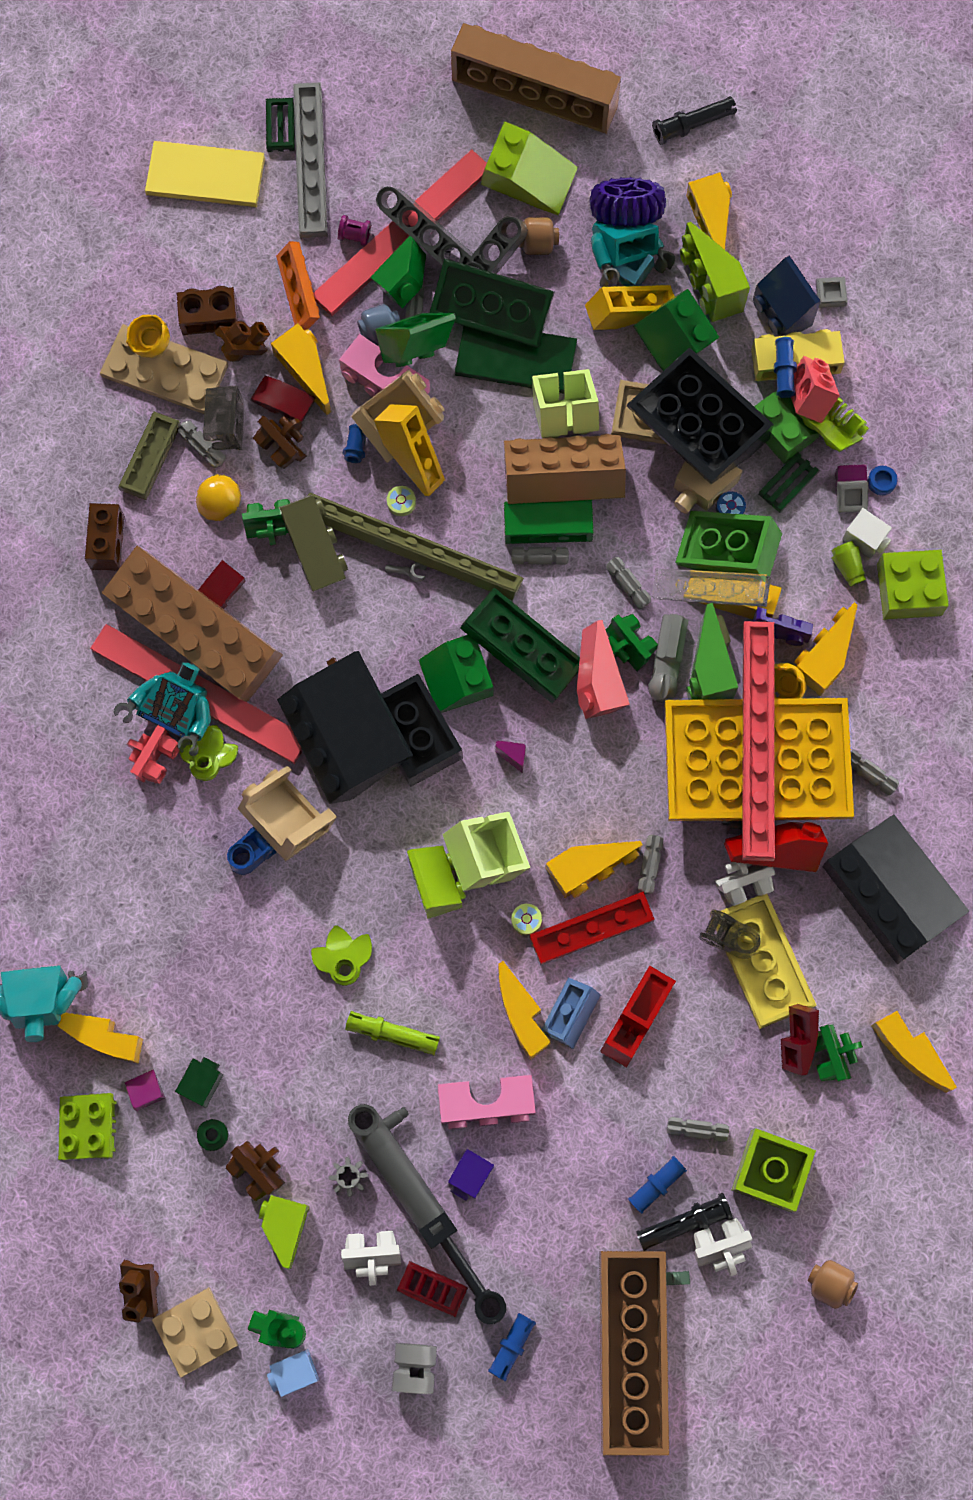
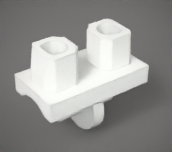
[714,862,775,906]
[694,1218,752,1277]
[341,1231,401,1286]

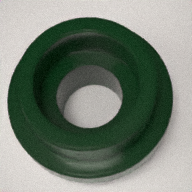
[197,1119,229,1151]

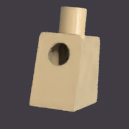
[674,461,742,514]

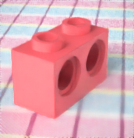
[791,356,840,423]

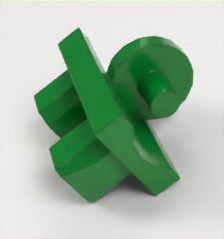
[242,499,290,546]
[605,614,658,672]
[815,1024,863,1081]
[248,1310,306,1349]

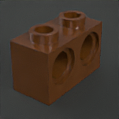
[176,286,238,335]
[85,503,125,571]

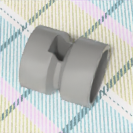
[392,1343,437,1394]

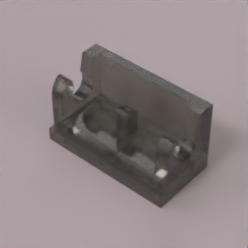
[203,385,244,450]

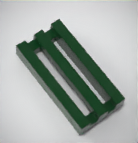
[266,98,295,152]
[758,452,819,513]

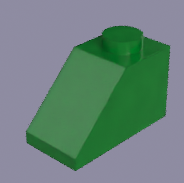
[370,236,426,308]

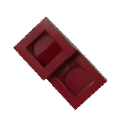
[250,376,315,422]
[198,560,246,609]
[781,1004,819,1076]

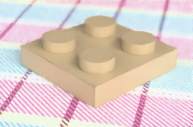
[152,1287,239,1378]

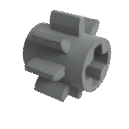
[329,1157,369,1197]

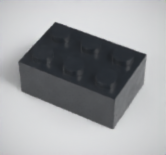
[381,674,463,787]

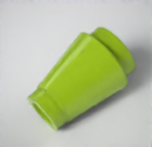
[831,541,866,587]

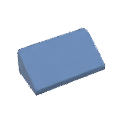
[542,977,601,1049]

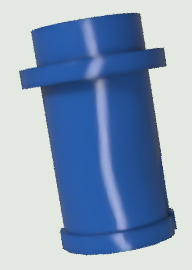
[342,424,366,464]

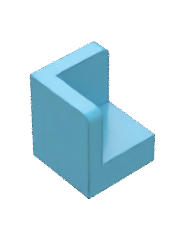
[612,254,654,286]

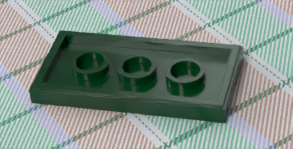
[429,258,555,348]
[455,326,577,394]
[460,587,580,704]

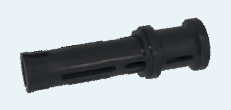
[652,96,737,145]
[636,1192,734,1251]

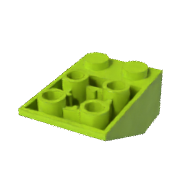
[679,222,750,322]

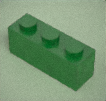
[504,500,594,544]

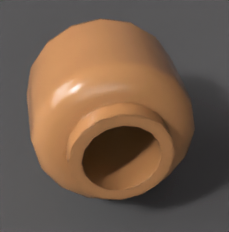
[519,217,559,255]
[808,1260,858,1309]

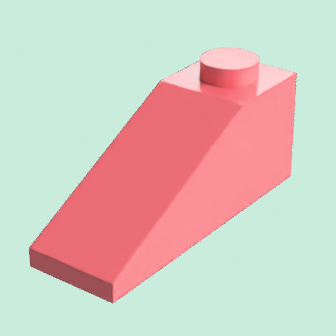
[576,620,630,719]

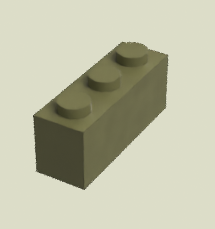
[278,495,348,591]

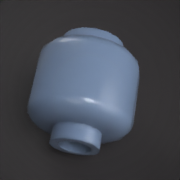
[357,304,400,346]

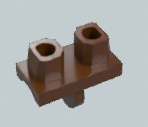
[215,321,270,362]
[253,415,307,469]
[226,1141,285,1201]
[119,1260,160,1323]

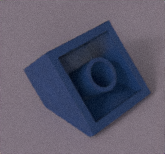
[753,255,821,336]

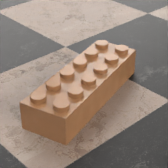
[451,23,621,134]
[102,545,283,702]
[599,1251,669,1455]

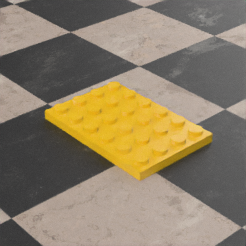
[664,698,854,821]

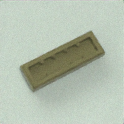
[118,411,181,500]

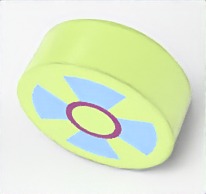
[387,486,416,516]
[511,904,542,935]

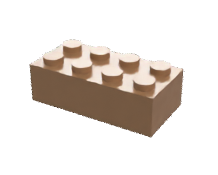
[504,434,626,504]

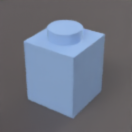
[267,1349,320,1397]

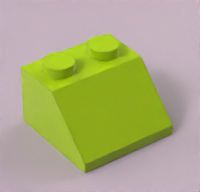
[407,846,466,919]

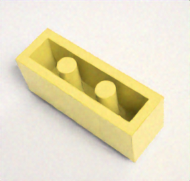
[751,329,845,381]

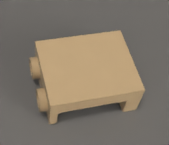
[351,370,445,463]
[237,766,337,861]

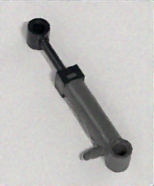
[348,1104,507,1324]

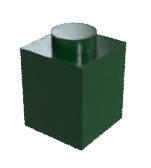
[175,1057,224,1108]

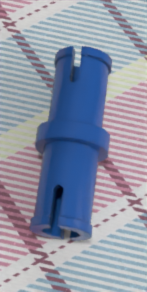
[773,337,797,398]
[628,1156,687,1214]
[488,1313,536,1382]

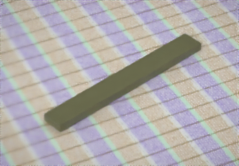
[307,492,524,601]

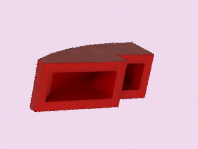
[600,965,676,1068]

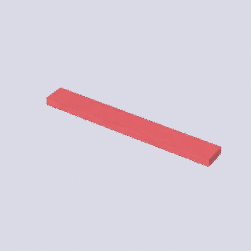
[313,149,487,316]
[742,621,775,861]
[90,624,302,764]

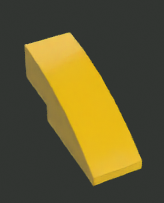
[498,961,551,1060]
[871,1011,957,1093]
[57,1013,143,1064]

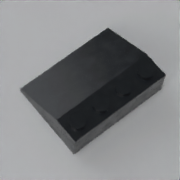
[627,348,774,484]
[277,651,413,804]
[822,814,969,964]

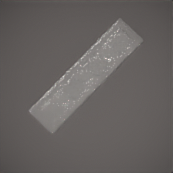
[652,568,771,607]

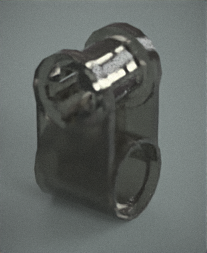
[698,909,761,959]

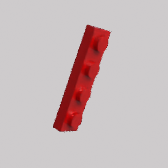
[529,891,655,965]

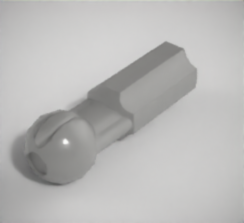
[648,614,689,703]

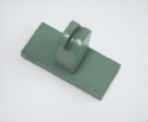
[666,1271,690,1285]

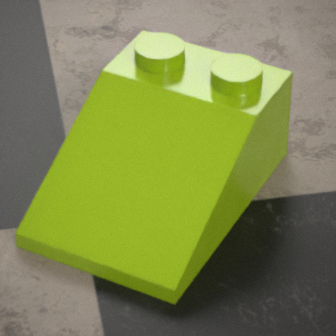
[480,121,578,216]

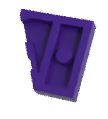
[752,607,813,646]

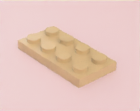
[100,324,228,415]

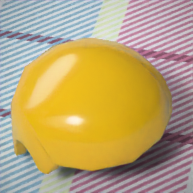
[126,314,170,358]
[196,474,242,521]
[774,663,807,699]

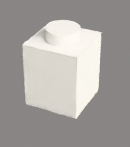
[842,508,892,559]

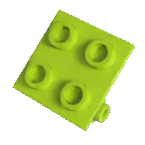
[798,397,869,452]
[58,1093,117,1160]

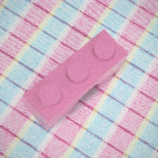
[339,334,430,397]
[438,1075,536,1129]

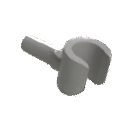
[385,562,427,582]

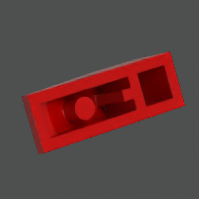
[724,822,828,872]

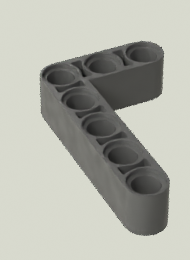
[376,186,528,274]

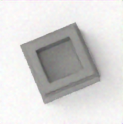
[816,277,848,308]
[837,480,868,512]

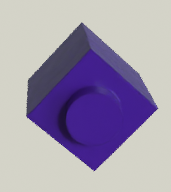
[448,1149,494,1201]

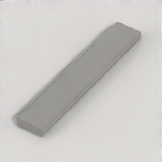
[293,82,328,238]

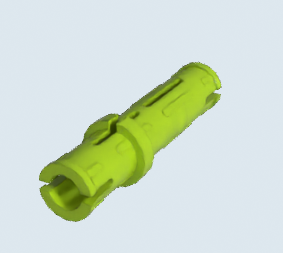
[345,1011,440,1056]

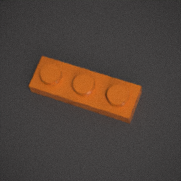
[276,241,320,330]

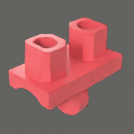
[127,725,180,784]

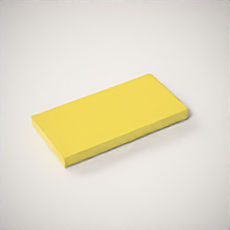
[145,141,265,207]
[710,894,817,1029]

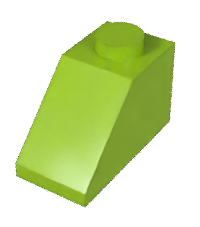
[258,1195,309,1269]

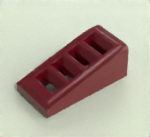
[397,1261,468,1317]

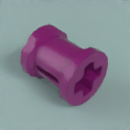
[338,215,372,246]

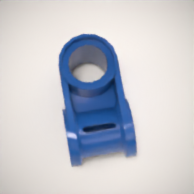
[227,826,277,875]

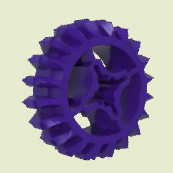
[590,177,666,227]

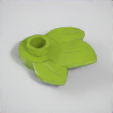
[180,725,238,781]
[311,925,372,986]

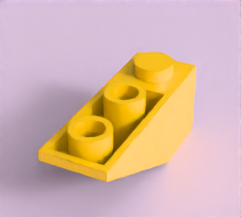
[794,602,858,696]
[545,841,643,898]

